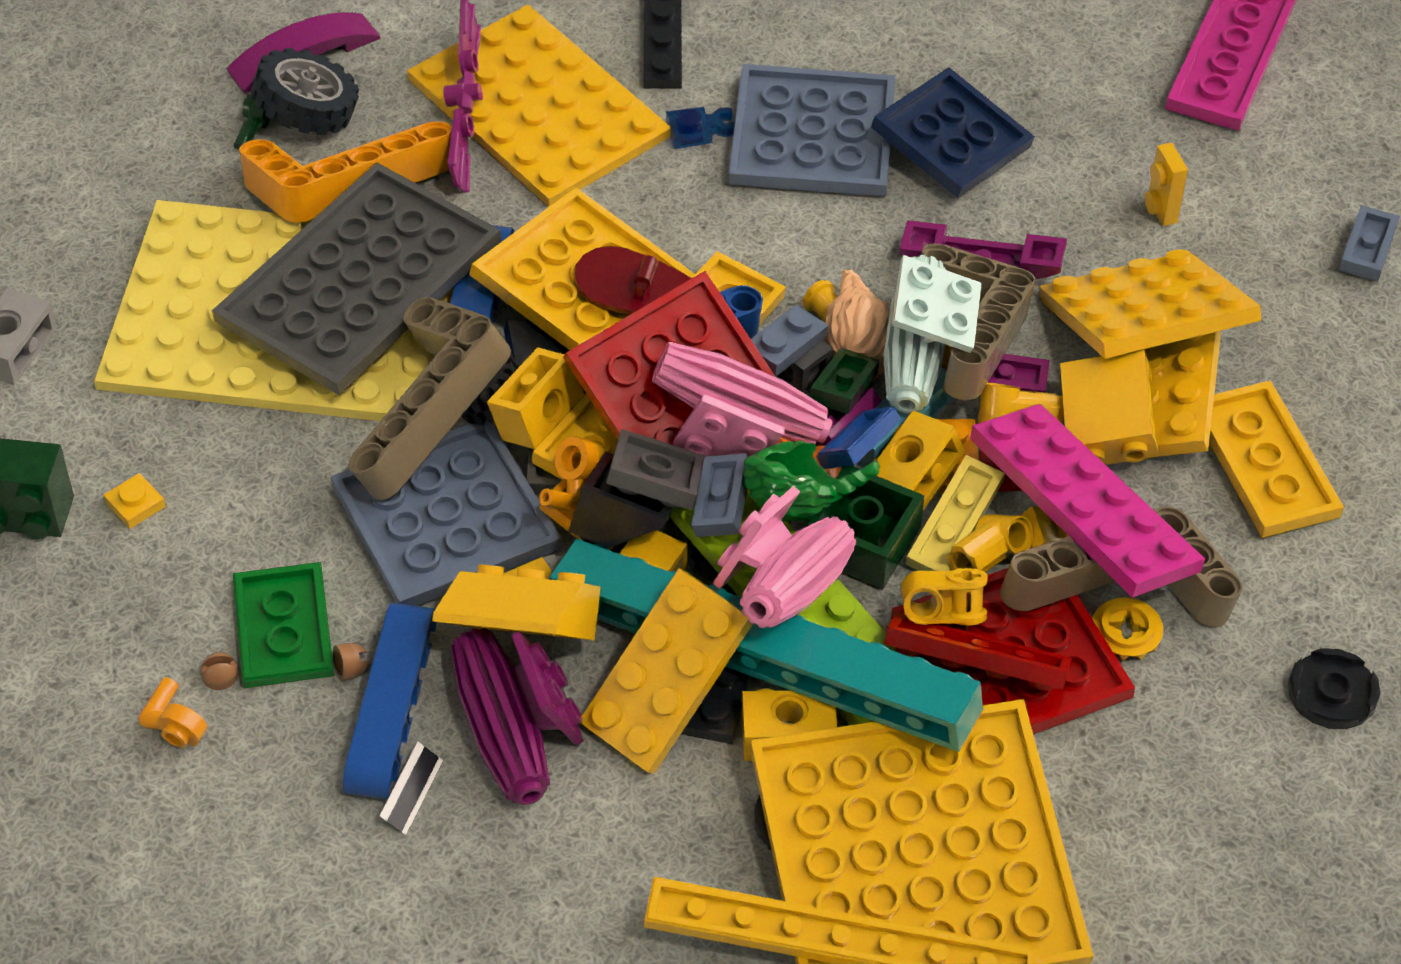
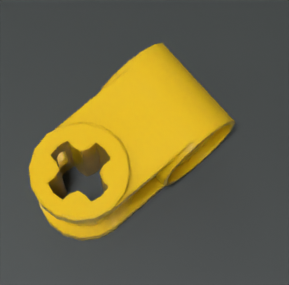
[900,568,988,625]

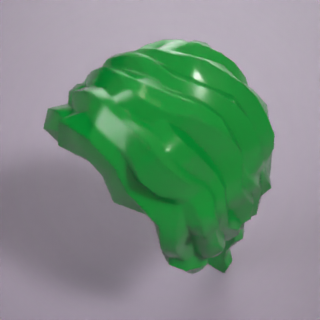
[743,440,880,522]

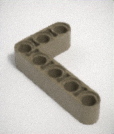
[921,243,1036,400]
[348,297,511,500]
[1000,506,1243,627]

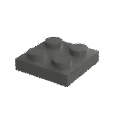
[606,429,705,510]

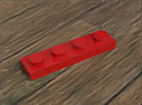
[884,613,1072,690]

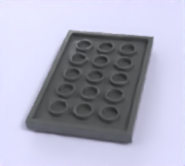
[212,162,502,395]

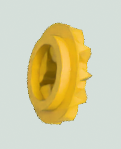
[1092,597,1163,661]

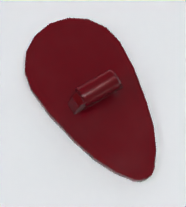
[574,246,692,315]

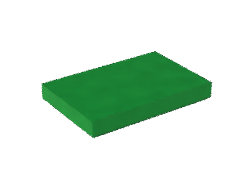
[232,562,335,689]

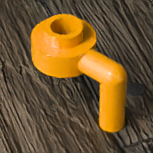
[539,437,599,512]
[139,677,207,748]

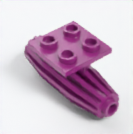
[451,628,584,805]

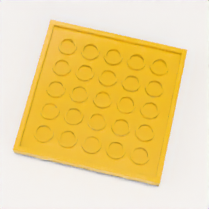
[750,699,1094,964]

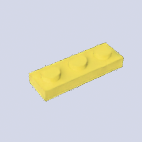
[906,455,1005,571]

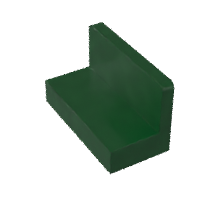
[809,348,880,414]

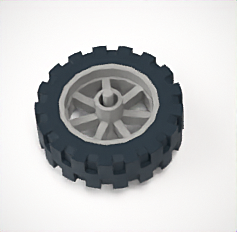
[251,48,359,135]

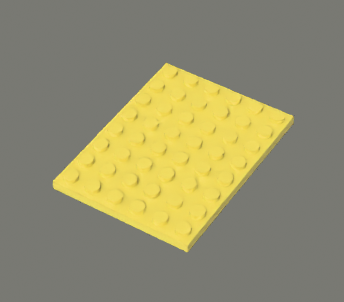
[94,200,455,421]

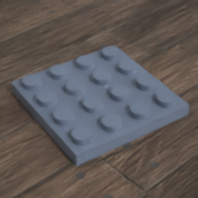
[728,64,896,197]
[331,418,562,606]

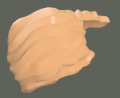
[823,269,890,381]

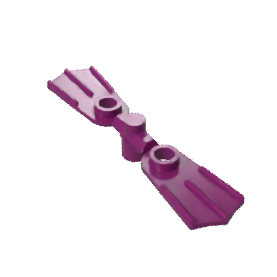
[443,0,483,193]

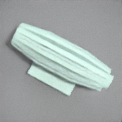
[883,255,981,413]

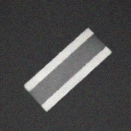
[380,741,443,835]

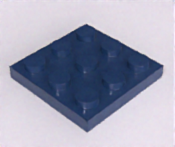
[871,67,1035,198]

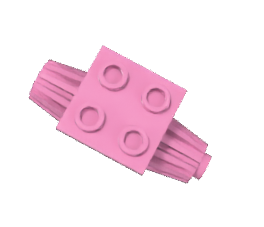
[652,342,832,457]
[713,486,856,628]

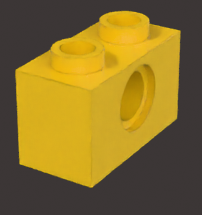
[487,347,584,450]
[873,410,965,510]
[742,689,837,761]

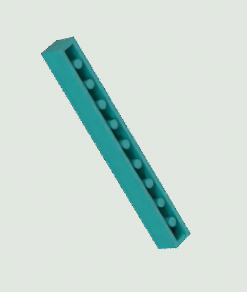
[549,539,983,752]

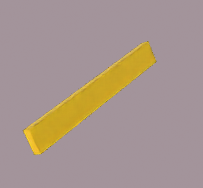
[644,876,1039,964]

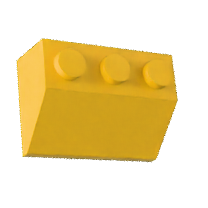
[432,564,601,641]

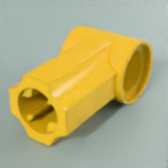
[977,383,1064,424]
[947,514,1034,572]

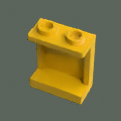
[1060,349,1159,465]

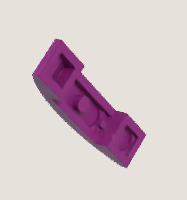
[227,12,380,94]
[899,220,1067,279]

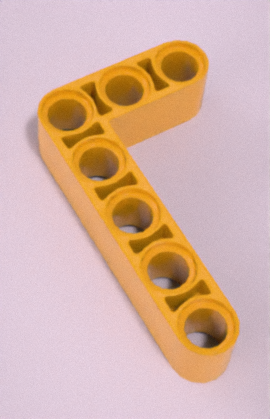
[239,121,452,223]

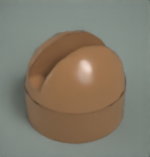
[333,643,369,681]
[201,652,239,690]

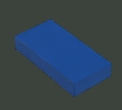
[816,407,901,469]

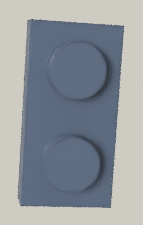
[1339,205,1400,282]
[751,305,828,377]
[691,453,748,537]

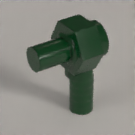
[234,95,278,149]

